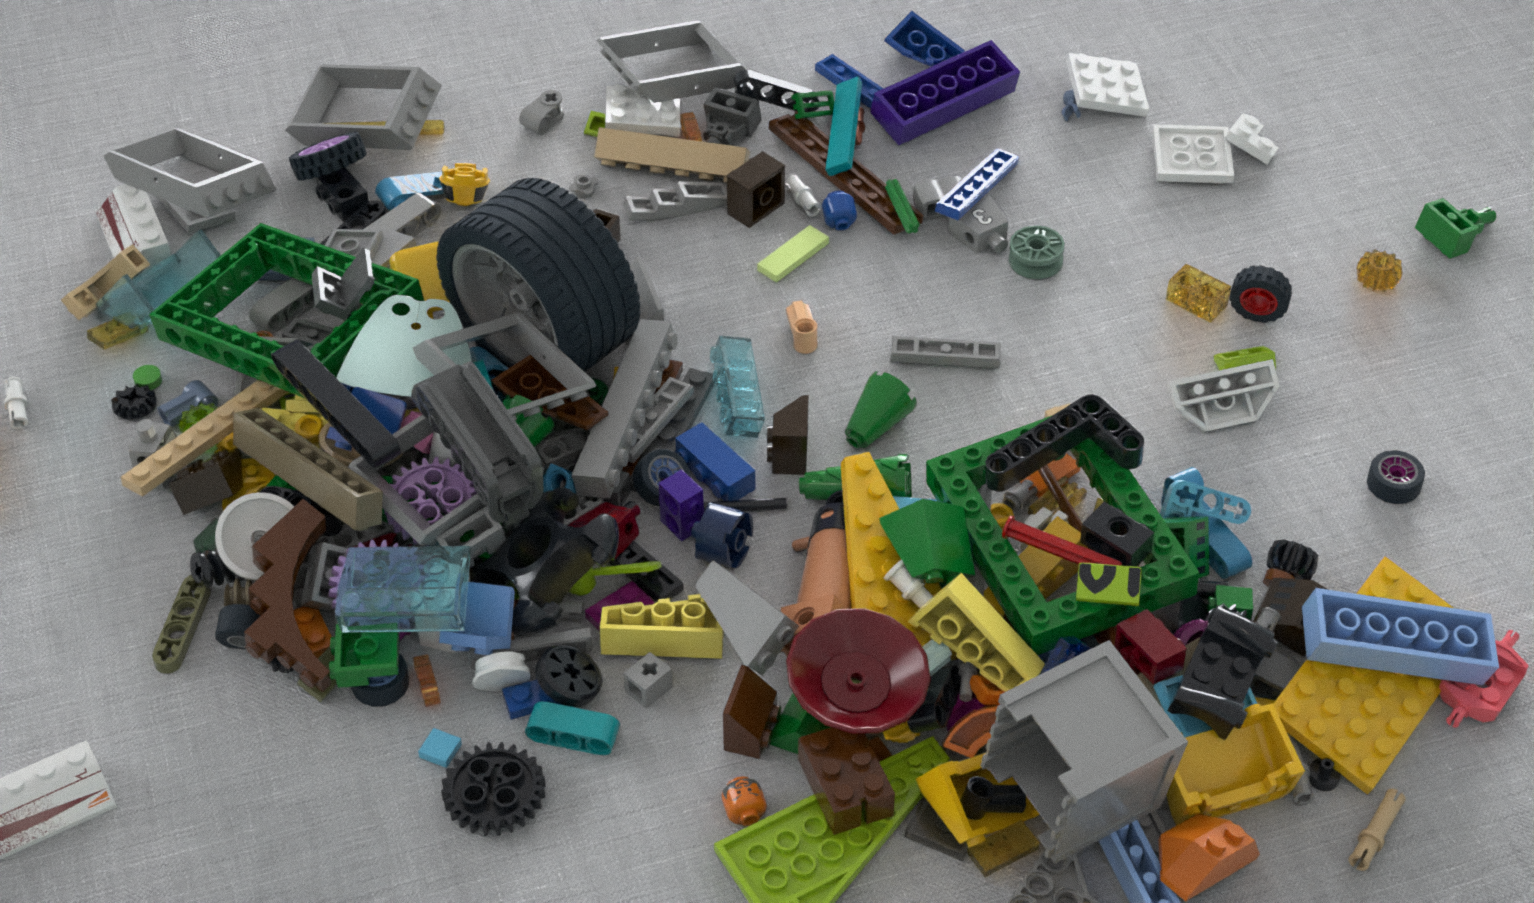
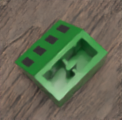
[1163,516,1209,578]

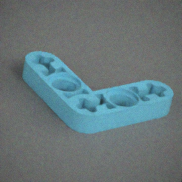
[1160,480,1251,524]

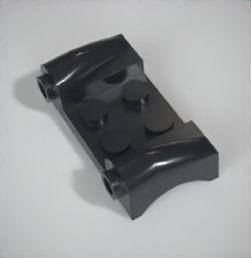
[1167,606,1278,740]

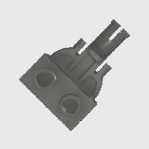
[703,87,762,145]

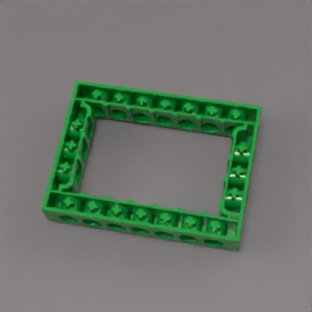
[149,223,425,398]
[926,416,1199,655]

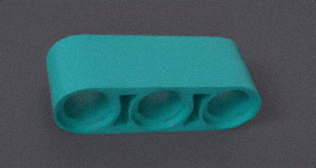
[525,701,620,756]

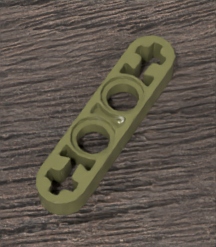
[152,575,211,674]

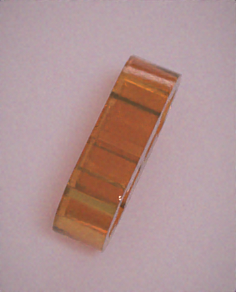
[680,112,702,142]
[412,653,441,707]

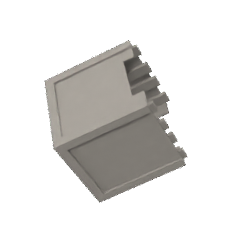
[981,640,1188,864]

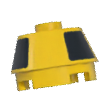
[439,163,490,206]

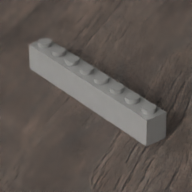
[572,319,678,498]

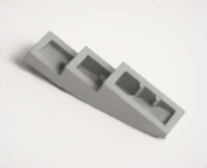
[623,181,727,220]

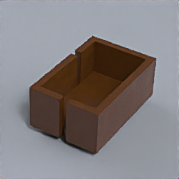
[798,727,895,835]

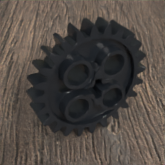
[441,742,546,836]

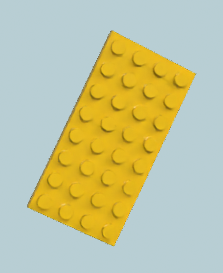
[1273,556,1453,795]

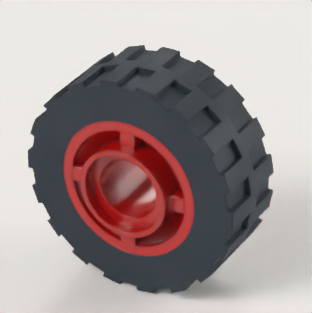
[1229,265,1292,323]

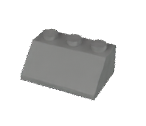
[625,256,664,345]

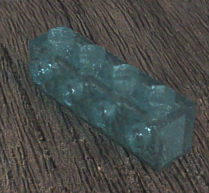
[710,335,765,438]

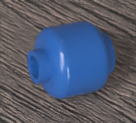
[822,191,857,231]

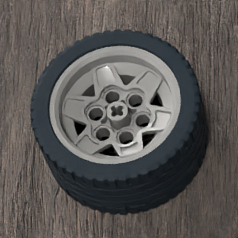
[436,178,641,372]

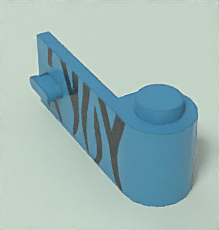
[375,172,444,211]

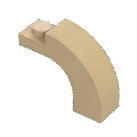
[61,244,150,320]

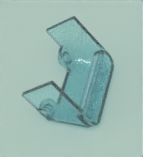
[95,229,221,330]

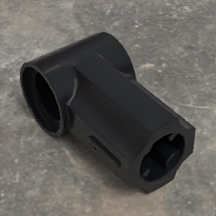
[960,776,1026,820]

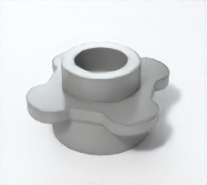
[569,175,598,198]

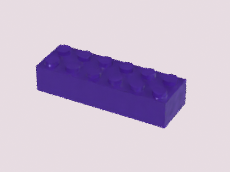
[870,40,1020,145]

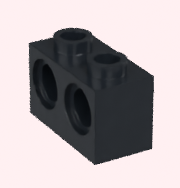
[315,167,369,222]

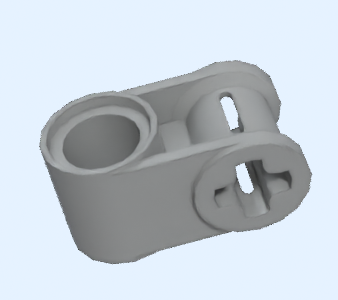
[519,90,564,135]

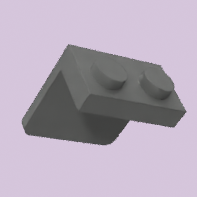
[312,248,374,320]

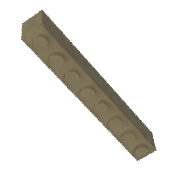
[233,408,383,531]

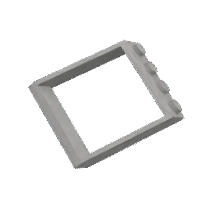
[597,21,746,103]
[285,64,442,150]
[103,128,276,218]
[413,312,596,420]
[348,415,544,546]

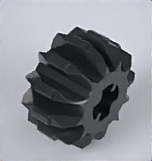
[1266,539,1319,580]

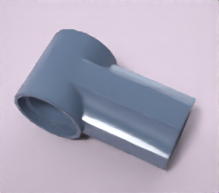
[157,380,218,427]

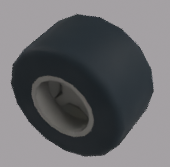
[215,604,261,649]

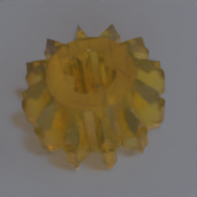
[1356,249,1403,292]

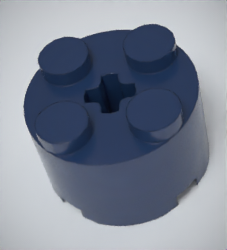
[691,502,754,568]

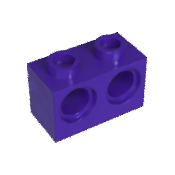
[658,469,704,542]

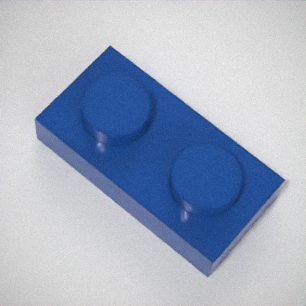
[502,679,562,720]

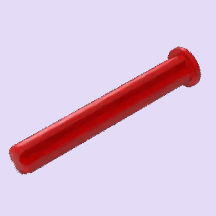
[1002,515,1122,566]

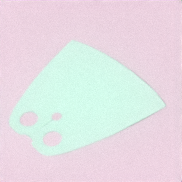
[337,295,472,397]

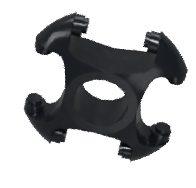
[470,487,619,637]

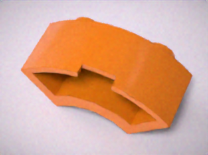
[942,705,998,758]

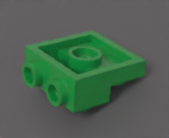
[329,619,399,688]

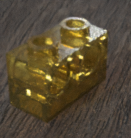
[1166,263,1231,323]

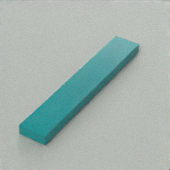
[825,76,862,176]

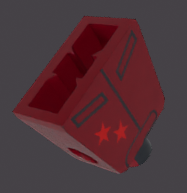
[568,501,641,559]

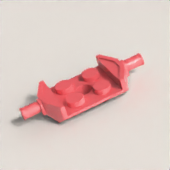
[1439,630,1529,728]

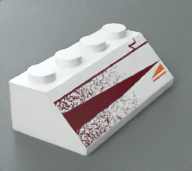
[96,184,174,276]
[0,740,117,860]

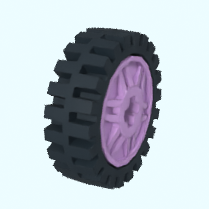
[289,132,367,181]

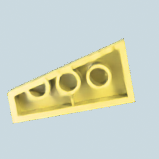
[908,573,1046,692]
[600,594,724,659]

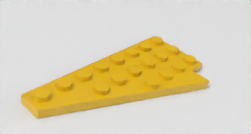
[841,452,959,661]

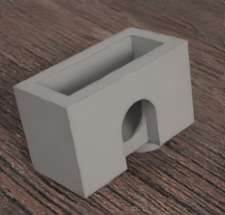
[436,506,506,569]

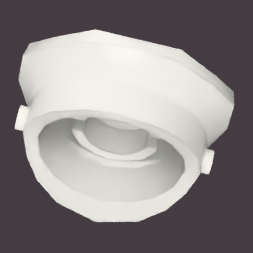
[472,652,530,691]

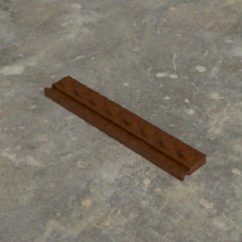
[768,111,924,235]

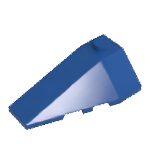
[884,11,965,67]

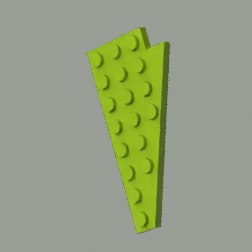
[714,736,950,903]

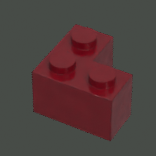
[1114,609,1187,685]

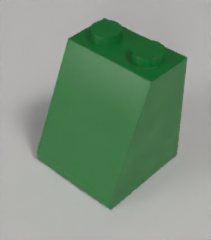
[879,499,975,585]

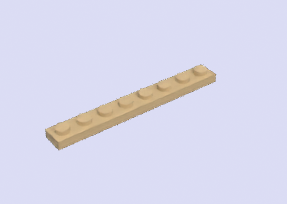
[120,380,288,497]

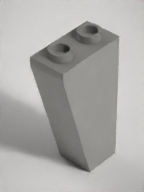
[695,561,799,676]

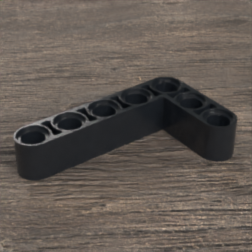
[985,394,1144,492]

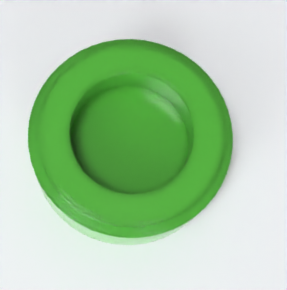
[133,365,162,390]

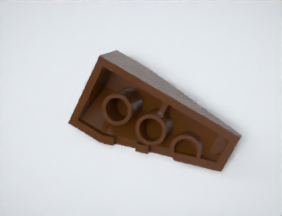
[491,355,608,430]

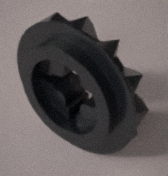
[111,383,157,420]

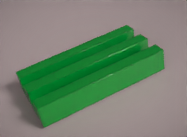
[791,90,834,119]

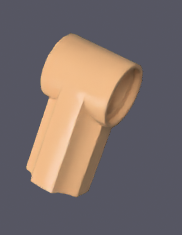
[786,300,817,354]

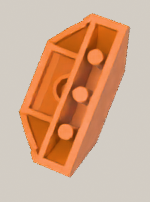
[1158,814,1260,902]

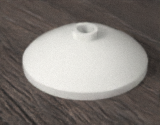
[215,493,294,581]

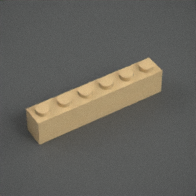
[594,127,750,183]

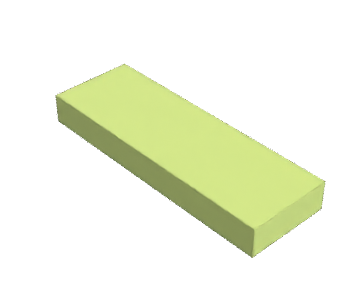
[757,225,829,283]

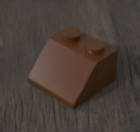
[723,665,781,759]

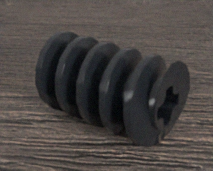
[190,548,245,588]

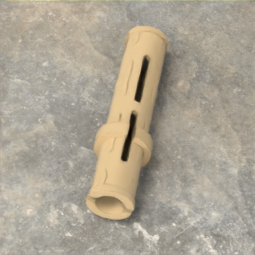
[1348,789,1406,871]

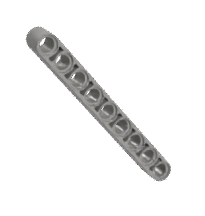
[249,193,441,333]

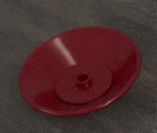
[786,608,931,734]

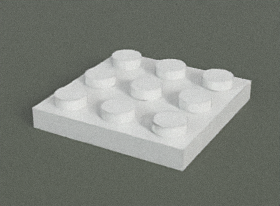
[1066,53,1150,117]
[605,84,681,136]
[1152,125,1234,184]

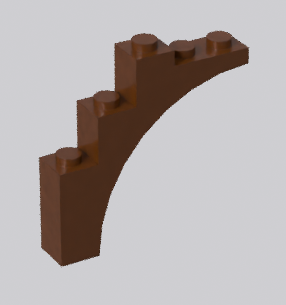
[244,499,331,693]

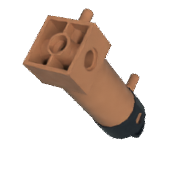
[780,490,851,656]

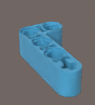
[1161,467,1252,579]

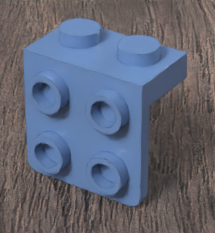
[439,582,515,655]

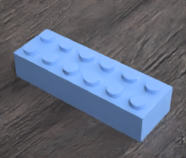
[1302,588,1499,685]

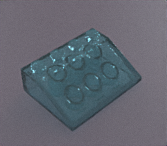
[335,546,471,633]

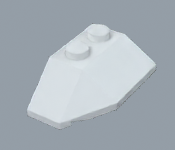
[1168,359,1280,432]

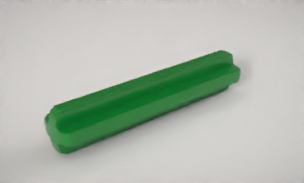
[885,179,920,234]

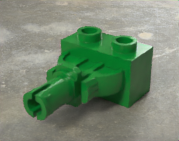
[1414,198,1497,259]

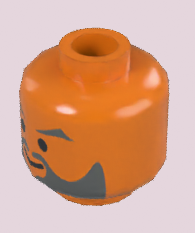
[721,776,767,826]

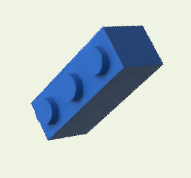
[675,422,756,501]

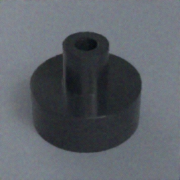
[1309,758,1341,791]

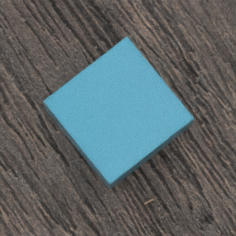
[418,728,462,768]

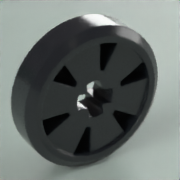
[535,644,602,707]

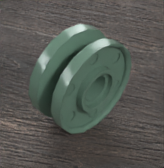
[1009,225,1065,279]

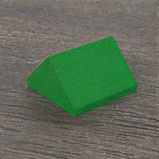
[770,694,831,755]

